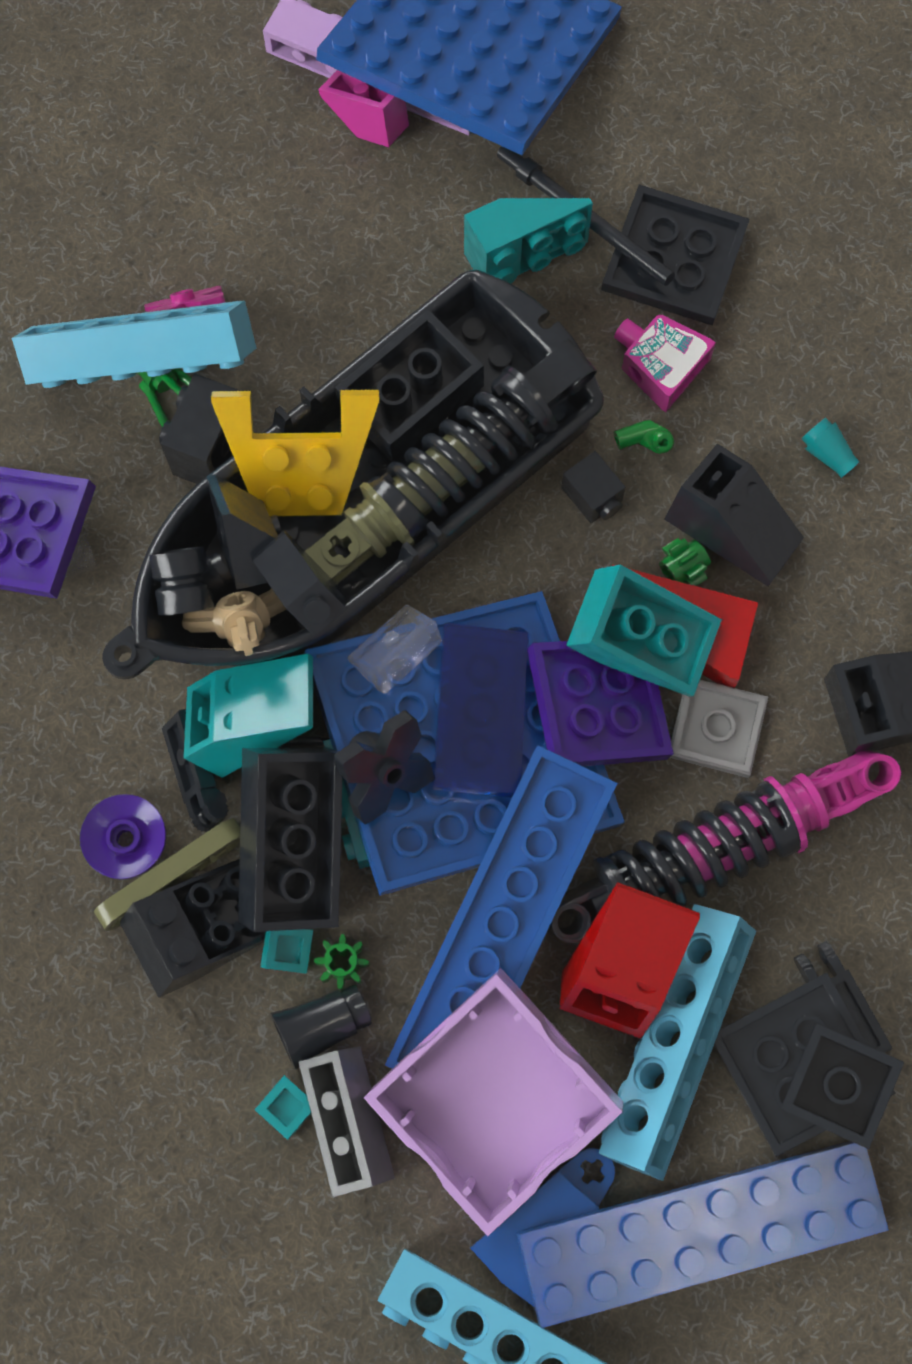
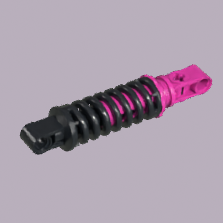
[549,750,901,943]

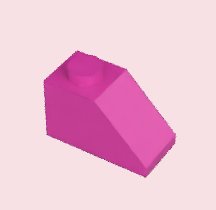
[319,70,409,147]

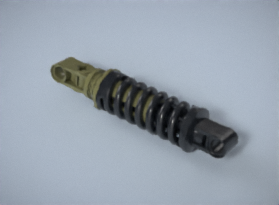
[305,339,597,584]

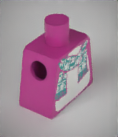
[614,315,716,412]

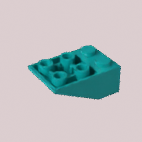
[464,198,593,284]
[184,654,313,778]

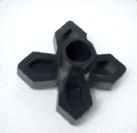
[334,710,435,824]

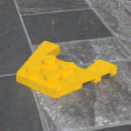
[211,390,379,516]

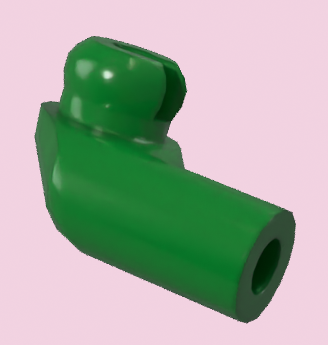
[613,420,674,454]

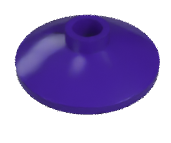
[80,794,166,879]

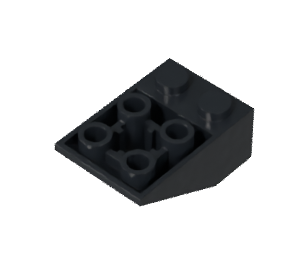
[664,443,804,587]
[824,651,912,757]
[120,859,266,998]

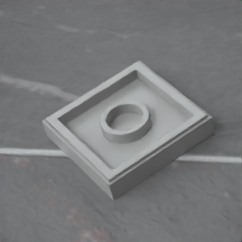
[670,680,768,778]

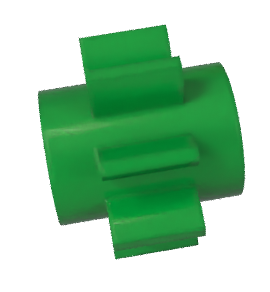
[659,538,711,586]
[314,934,370,991]

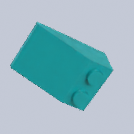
[566,564,722,697]

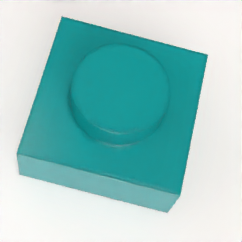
[260,929,313,974]
[254,1075,311,1140]

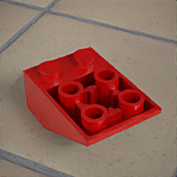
[560,882,700,1039]

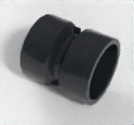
[149,547,214,615]

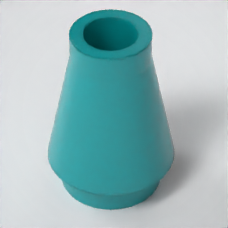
[801,417,860,478]

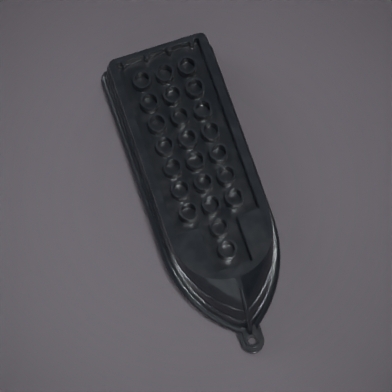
[102,270,604,680]

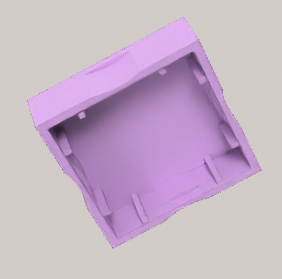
[364,968,623,1236]

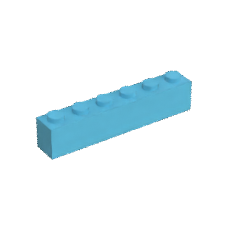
[12,300,257,388]

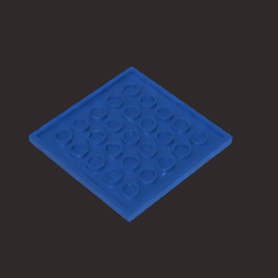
[316,0,622,155]
[304,591,625,896]

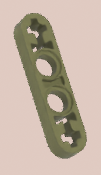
[94,818,240,931]

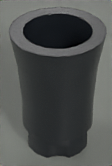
[270,985,372,1070]

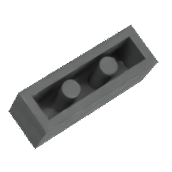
[299,1046,395,1197]

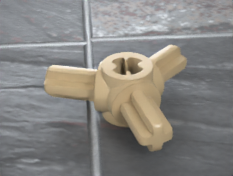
[182,589,286,656]

